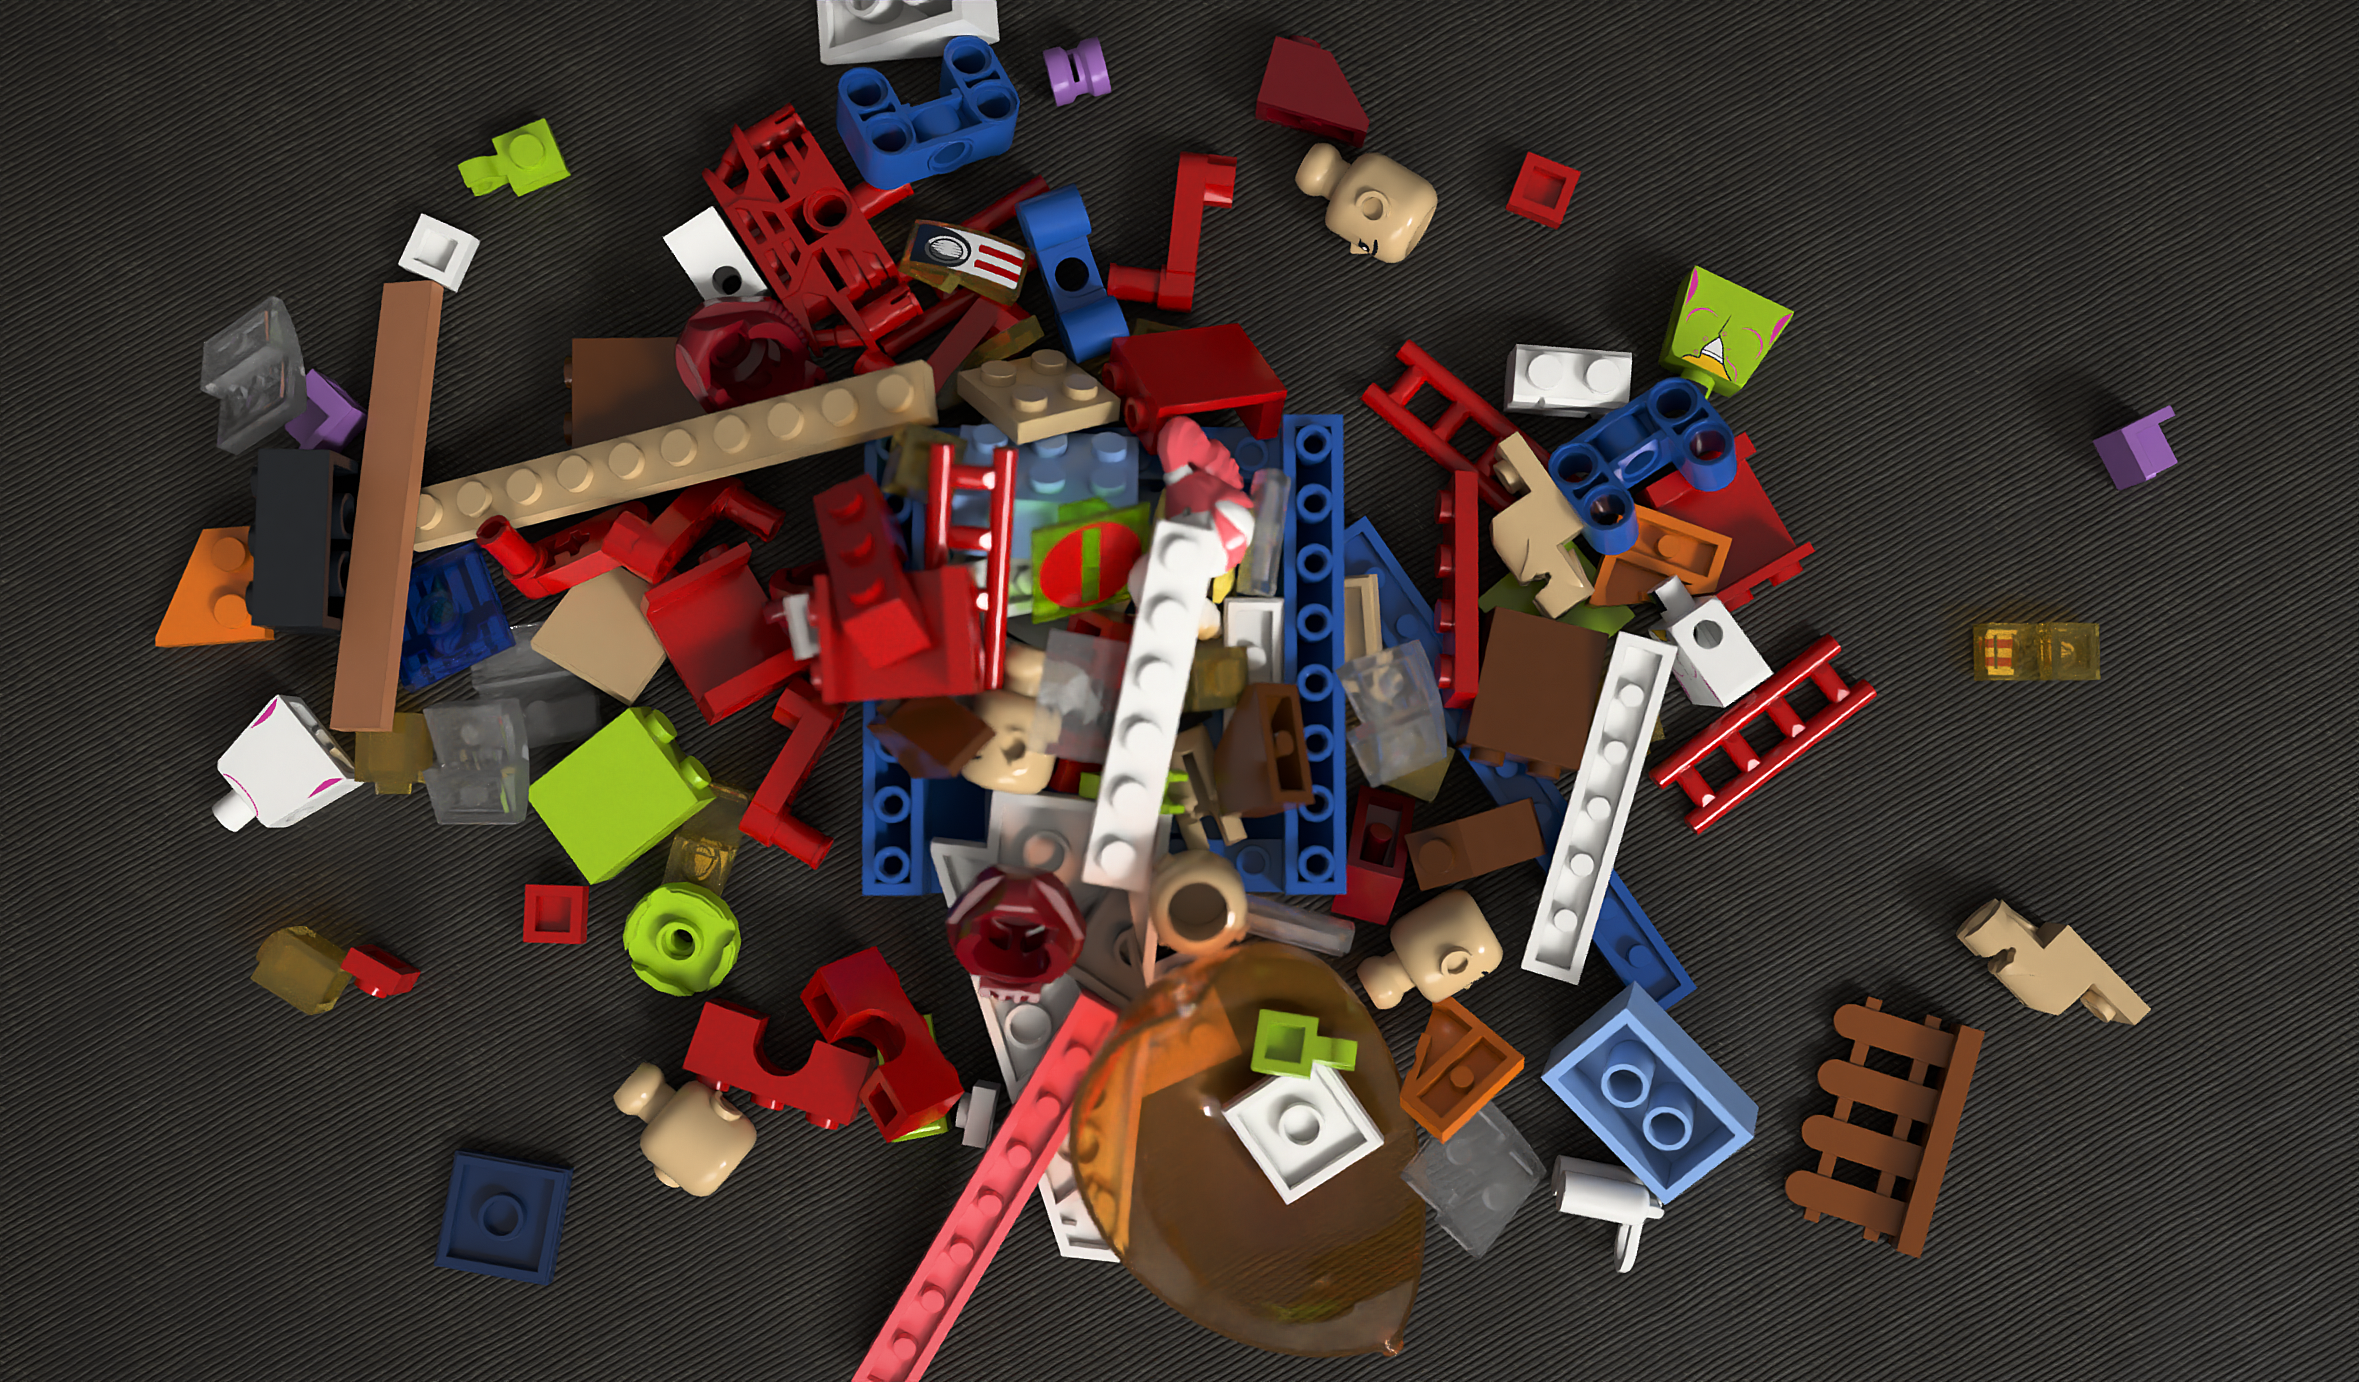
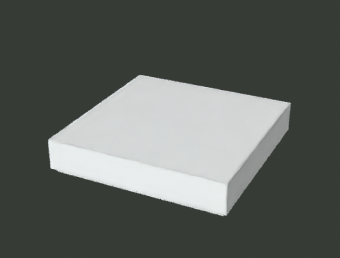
[1221,1063,1384,1205]

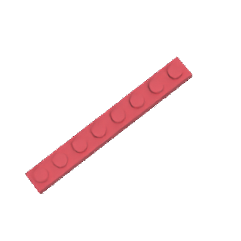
[851,987,1134,1382]

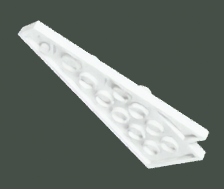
[930,790,1172,1262]

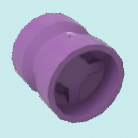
[1042,36,1111,107]

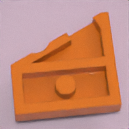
[1584,503,1733,609]
[155,526,274,648]
[1399,996,1524,1144]

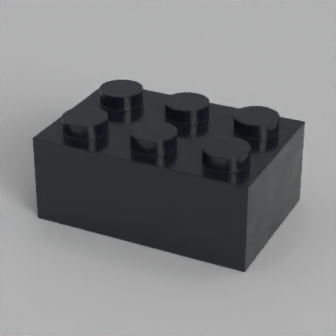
[245,448,362,636]

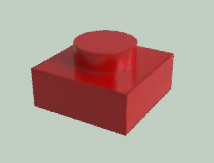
[1505,151,1581,230]
[523,884,589,944]
[340,944,422,998]

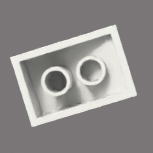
[817,0,999,65]

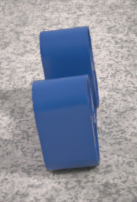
[836,35,1020,190]
[1015,183,1130,365]
[1548,377,1737,555]

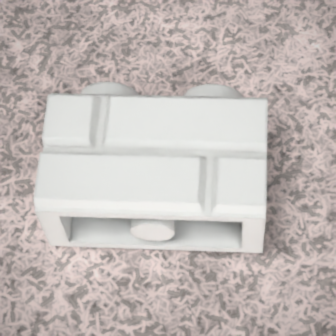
[1504,344,1632,419]

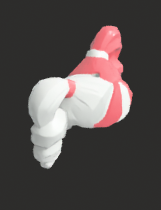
[1128,416,1254,640]

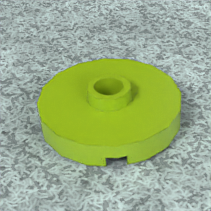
[623,882,741,997]

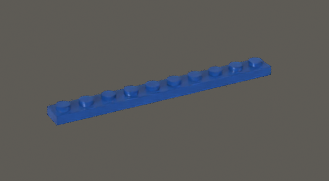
[1344,516,1697,1011]

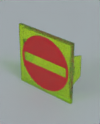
[1031,496,1150,624]

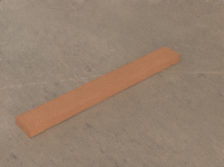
[330,280,444,732]

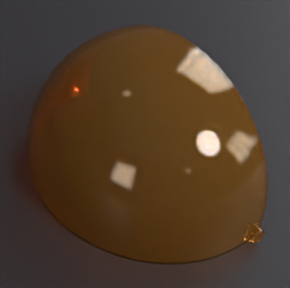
[1068,942,1426,1358]

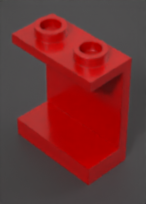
[1102,323,1288,456]
[1634,432,1815,612]
[640,541,812,726]
[807,566,984,703]

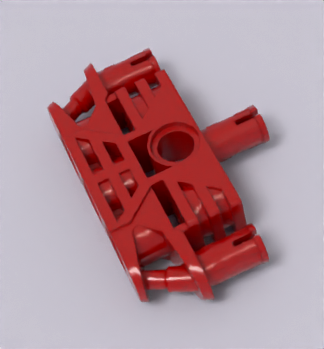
[701,102,924,358]

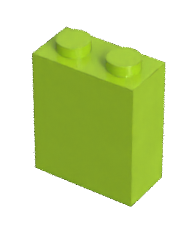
[523,706,717,885]

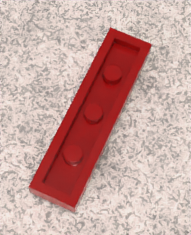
[1434,470,1479,709]

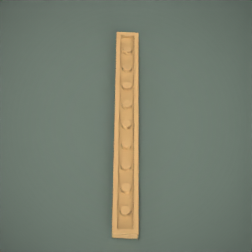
[413,360,938,552]

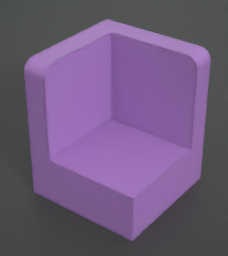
[285,369,368,453]
[2093,405,2178,491]

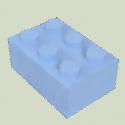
[951,424,1139,564]
[1541,981,1759,1205]

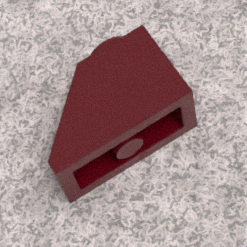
[1255,35,1370,149]
[1330,785,1416,926]

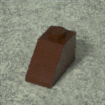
[1212,682,1315,817]
[866,695,997,779]
[1404,797,1549,891]

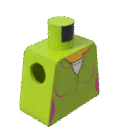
[1659,265,1794,412]

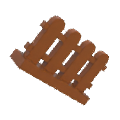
[1784,996,1985,1259]

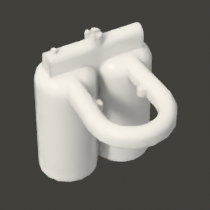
[1551,1155,1664,1273]

